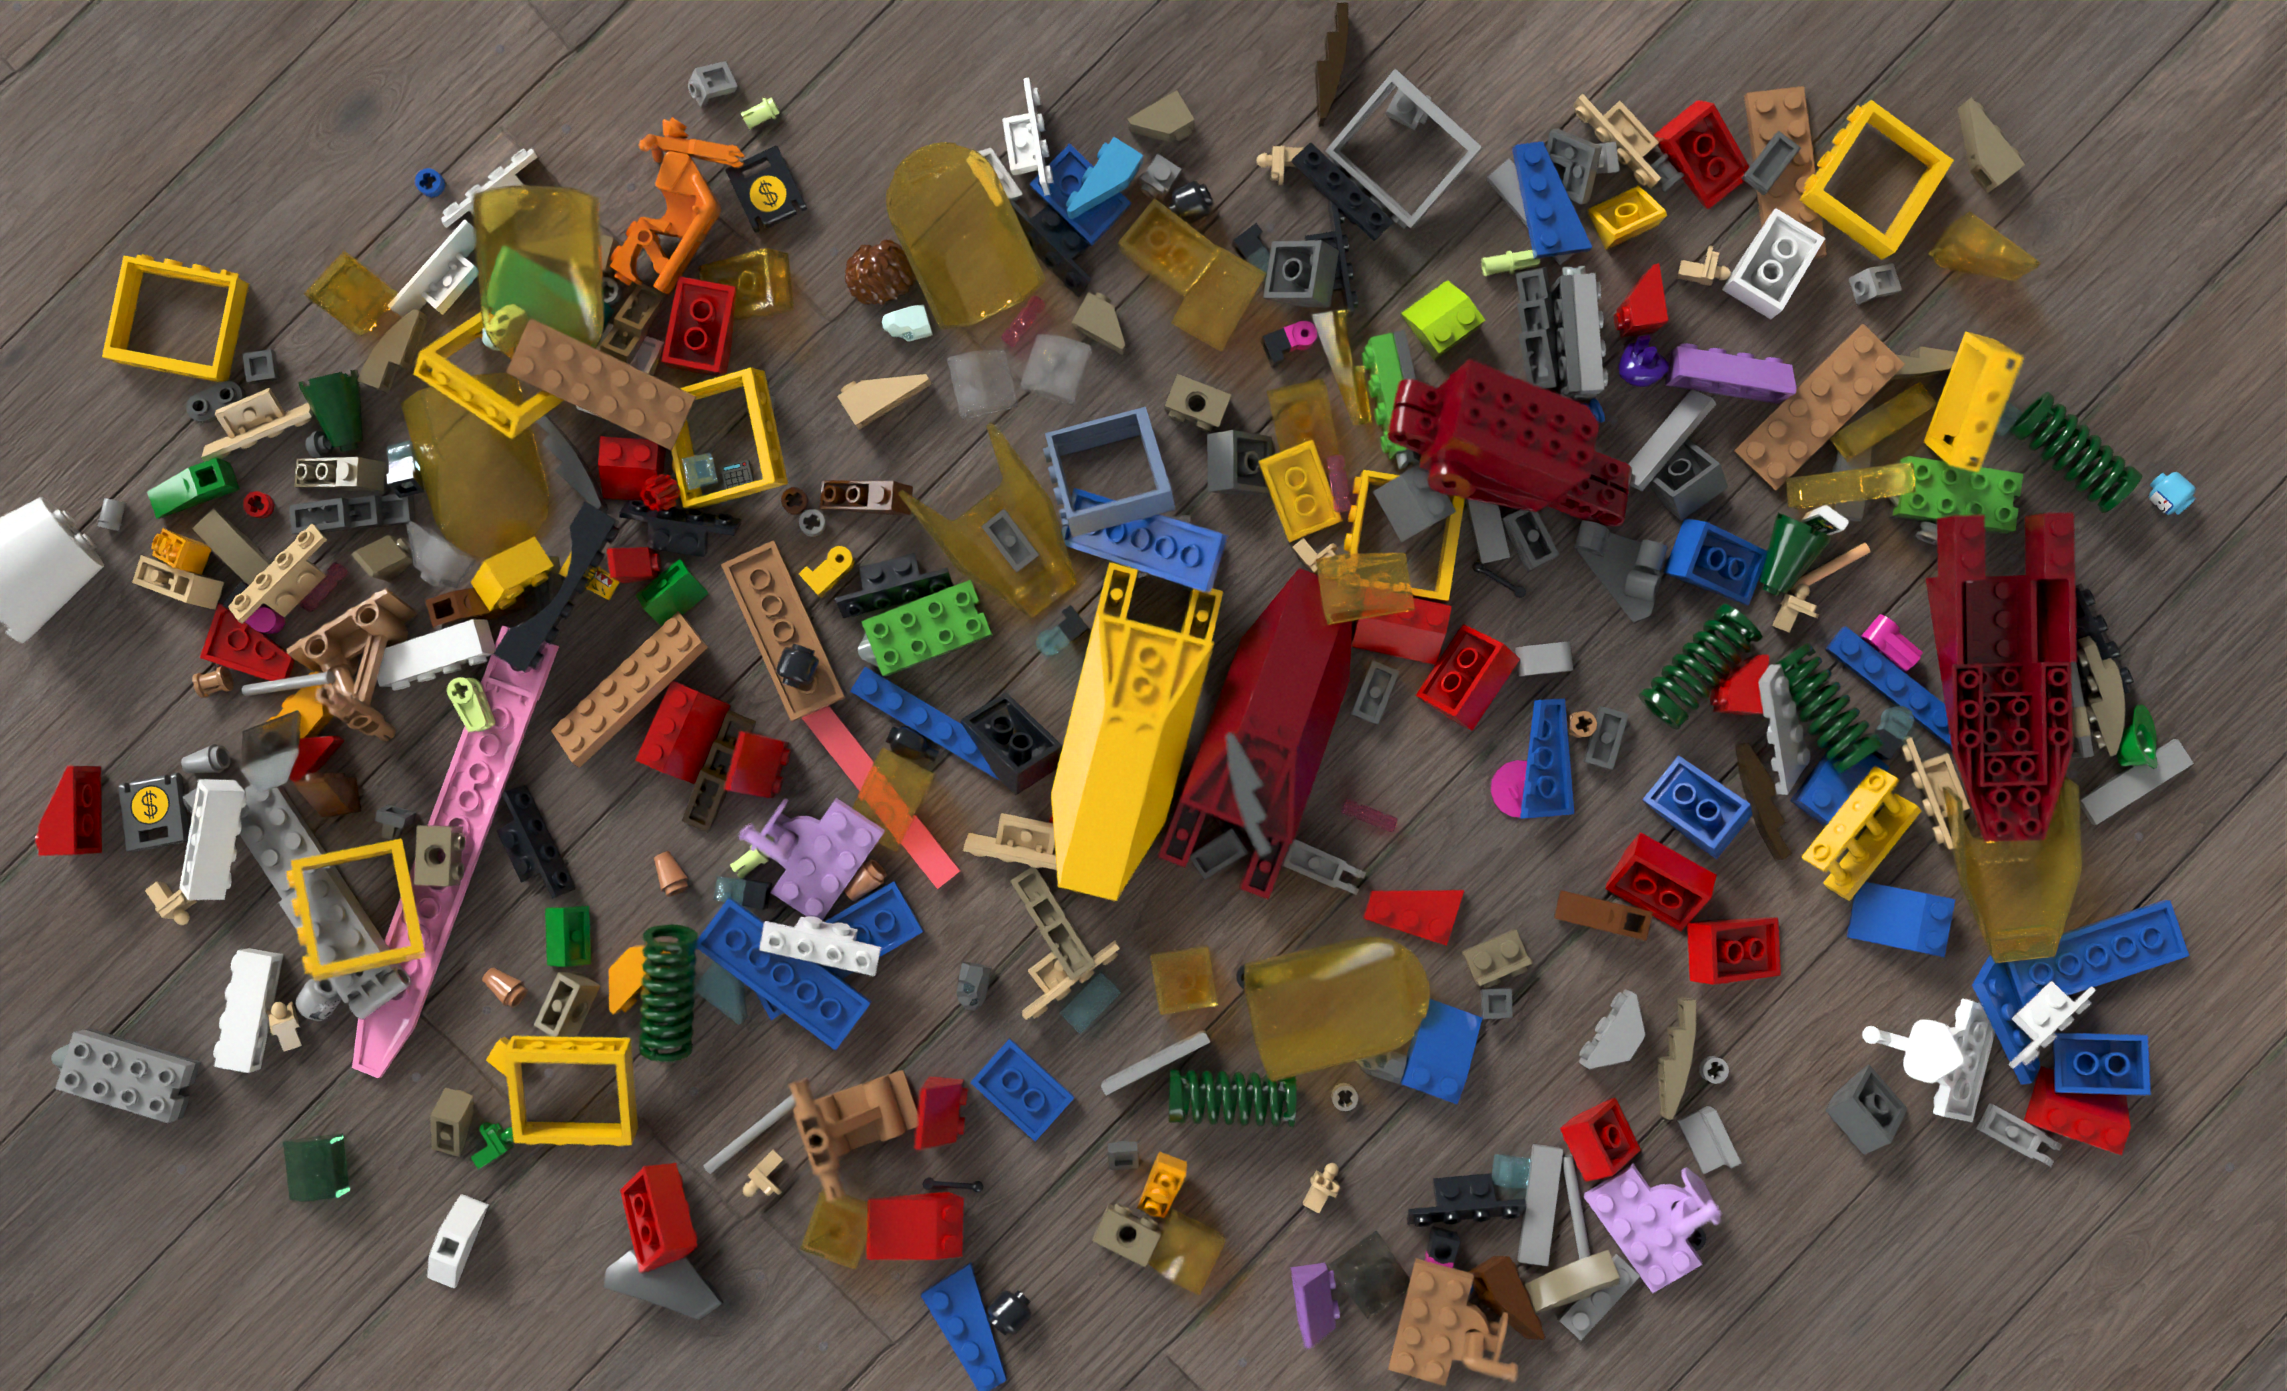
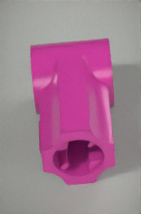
[1860,614,1923,672]

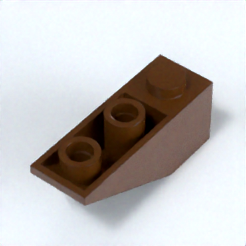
[820,480,913,515]
[425,588,528,631]
[294,772,361,817]
[1554,890,1653,941]
[1468,1256,1546,1340]

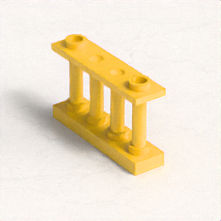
[1802,766,1922,901]

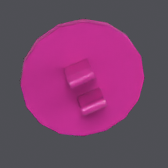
[1490,760,1527,817]

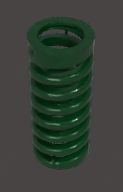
[2009,392,2143,513]
[1638,604,1762,730]
[1775,643,1885,774]
[639,924,698,1062]
[1168,1069,1296,1127]

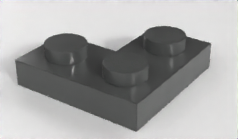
[1546,129,1602,204]

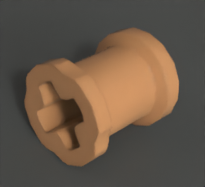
[192,666,234,698]
[1567,711,1597,738]

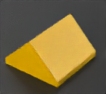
[1588,185,1667,250]

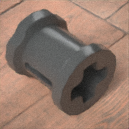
[1651,153,1685,193]

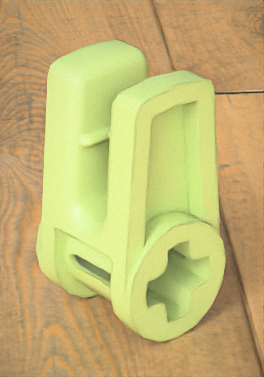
[447,677,495,732]

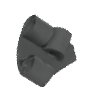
[1574,520,1668,623]
[604,1249,723,1320]

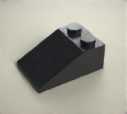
[961,692,1063,795]

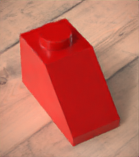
[606,547,661,583]
[270,736,345,782]

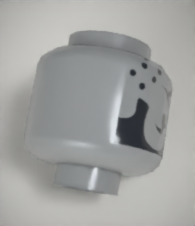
[296,978,341,1021]

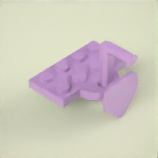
[740,798,885,920]
[1584,1164,1721,1293]

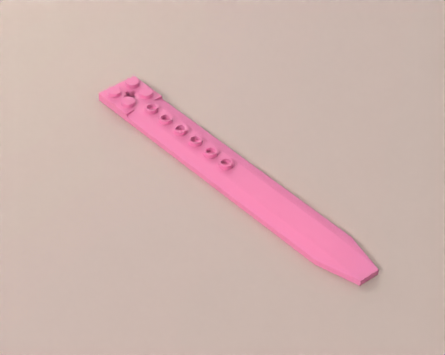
[352,626,559,1078]

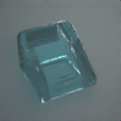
[682,453,718,490]
[1492,1154,1531,1188]

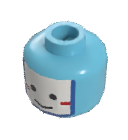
[2149,472,2196,515]

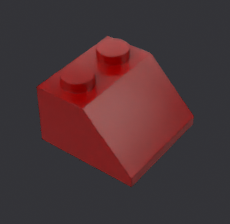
[1614,263,1668,338]
[598,436,666,501]
[1710,654,1769,716]
[1560,1097,1641,1182]

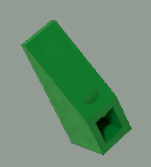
[147,458,240,519]

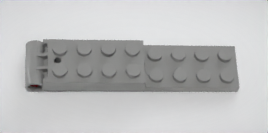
[239,773,412,1019]

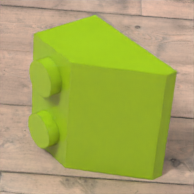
[1401,280,1485,360]

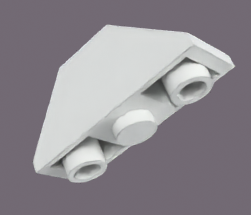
[427,1194,489,1288]

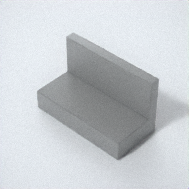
[1677,1106,1741,1174]

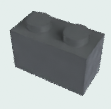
[1502,509,1559,572]

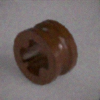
[781,487,808,515]

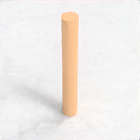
[1791,543,1870,594]

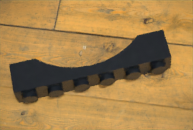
[493,502,620,672]

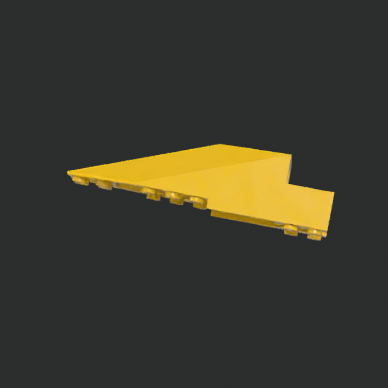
[1051,562,1223,901]

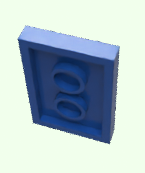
[1030,144,1131,246]
[970,1038,1075,1141]

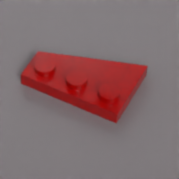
[200,603,295,681]
[1363,890,1464,946]

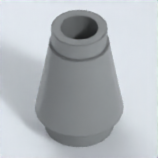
[181,744,230,774]

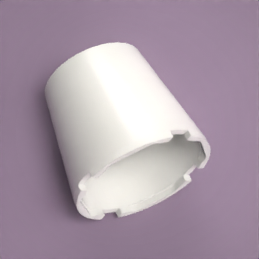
[0,497,104,643]

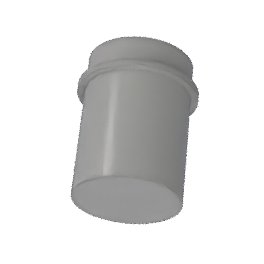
[97,498,126,531]

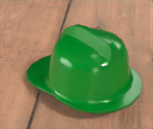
[2117,704,2158,769]

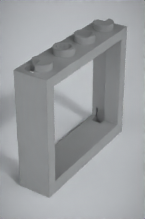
[1325,69,1483,229]

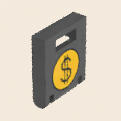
[119,773,189,852]

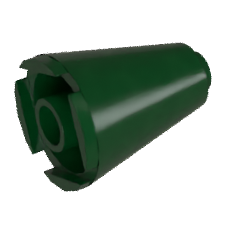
[298,370,363,452]
[1760,512,1833,597]

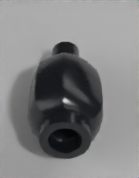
[885,726,939,762]

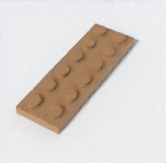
[1744,86,1827,259]
[506,318,696,450]
[1733,324,1905,491]
[721,540,846,722]
[551,611,708,768]

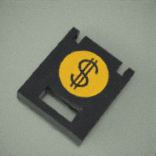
[725,145,807,233]

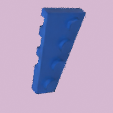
[1512,141,1593,259]
[1520,698,1574,819]

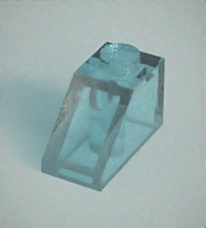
[695,961,748,1025]

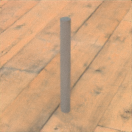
[242,672,335,696]
[703,1094,796,1174]
[1562,1155,1591,1260]

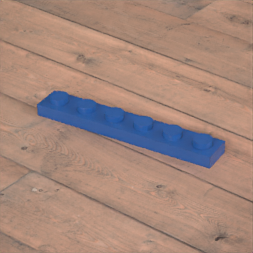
[1825,626,1952,750]
[850,667,999,780]

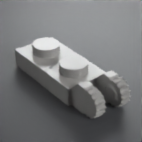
[1282,839,1366,895]
[1976,1103,2062,1167]

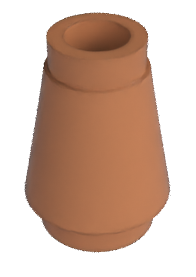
[654,851,689,897]
[844,859,887,902]
[482,967,528,1008]

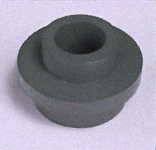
[306,431,333,458]

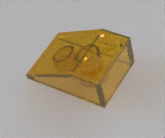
[1118,198,1222,297]
[1928,211,2041,281]
[1171,245,1267,352]
[699,248,794,320]
[304,251,398,336]
[1266,378,1342,473]
[1316,553,1415,625]
[852,747,937,852]

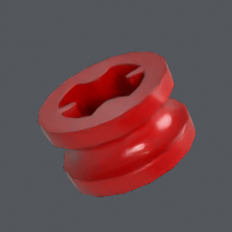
[243,491,275,519]

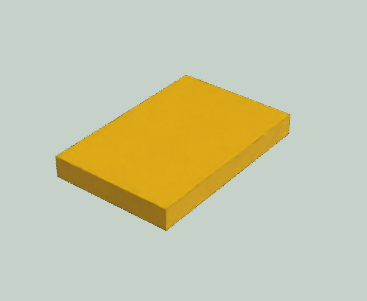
[1258,440,1343,542]

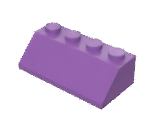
[1665,343,1796,404]

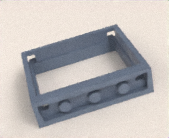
[1043,407,1175,537]

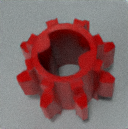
[640,474,680,512]

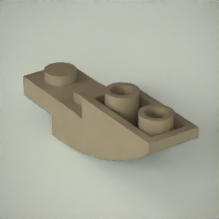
[2076,636,2125,756]

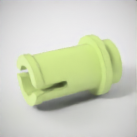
[741,97,780,130]

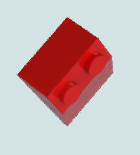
[1653,100,1750,209]
[661,276,737,377]
[724,731,791,798]
[35,766,102,856]
[1687,917,1781,985]
[915,1076,968,1149]
[866,1192,964,1260]

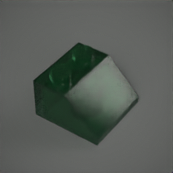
[283,1133,350,1202]

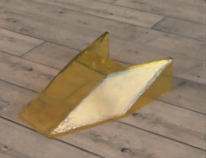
[898,422,1077,618]
[1942,776,2082,963]

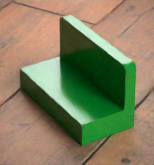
[635,559,708,627]
[545,906,591,967]

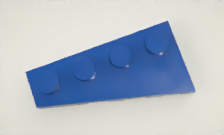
[1972,953,2040,1085]
[921,1262,1007,1391]

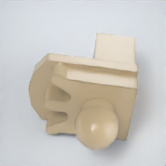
[1256,146,1304,185]
[1677,246,1731,286]
[1292,538,1338,580]
[1772,584,1819,633]
[145,881,197,925]
[266,1002,302,1052]
[743,1149,784,1197]
[1303,1163,1340,1213]

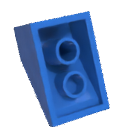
[1664,519,1767,606]
[1790,740,1889,827]
[1642,755,1753,859]
[1847,882,1955,957]
[1400,998,1482,1104]
[2053,1033,2151,1095]

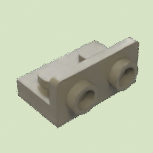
[1461,929,1533,988]

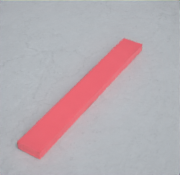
[802,705,961,889]

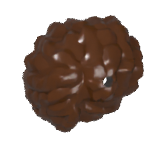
[845,240,917,305]

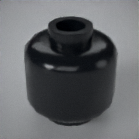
[1169,181,1214,224]
[776,643,819,689]
[988,1290,1031,1336]

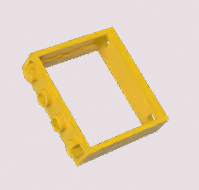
[1799,100,1954,260]
[102,254,249,383]
[414,310,564,439]
[1924,331,2023,473]
[671,368,788,509]
[1339,470,1465,603]
[286,839,426,981]
[504,1036,638,1146]

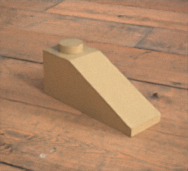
[837,374,932,430]
[132,555,224,610]

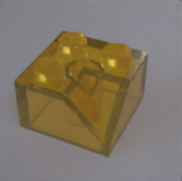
[1150,944,1218,1015]
[800,1189,868,1270]
[1147,1209,1226,1296]

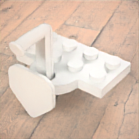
[1863,999,1995,1122]

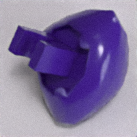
[1619,335,1669,387]

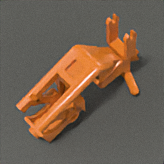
[610,117,746,295]

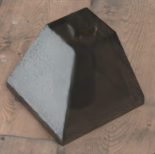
[240,710,301,793]

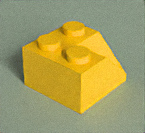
[471,537,554,611]

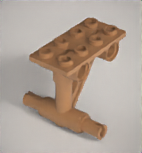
[286,589,417,741]
[789,1070,918,1201]

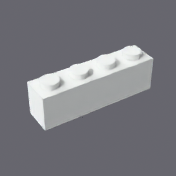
[377,619,496,691]
[180,779,246,900]
[213,948,283,1073]

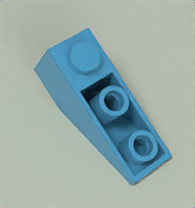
[1066,137,1143,219]

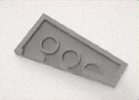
[1759,665,1810,795]

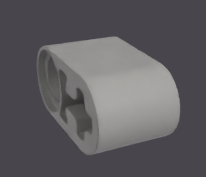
[1515,642,1573,677]

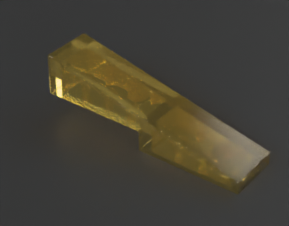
[1311,310,1372,426]
[1830,382,1937,463]
[1786,462,1916,509]

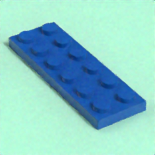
[1058,488,1228,593]
[755,881,924,1020]
[697,897,872,1050]
[2001,900,2189,1009]

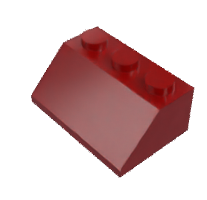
[1351,588,1452,665]
[1415,624,1520,731]
[635,680,731,784]
[1605,832,1717,931]
[2024,1066,2131,1156]
[620,1163,697,1273]

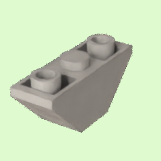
[1579,989,1646,1069]

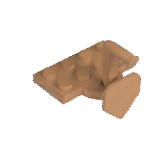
[1388,1258,1517,1386]

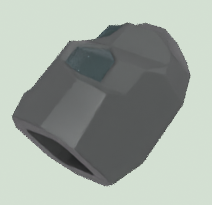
[957,961,992,1011]
[1356,1045,1407,1084]

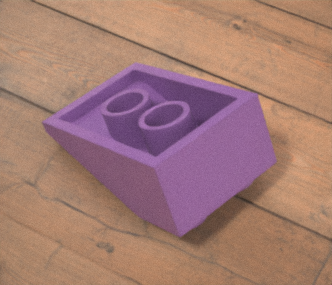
[1290,1263,1340,1348]

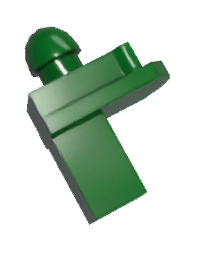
[471,1122,514,1169]

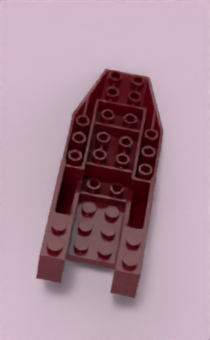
[1925,512,2076,842]
[1158,568,1353,900]

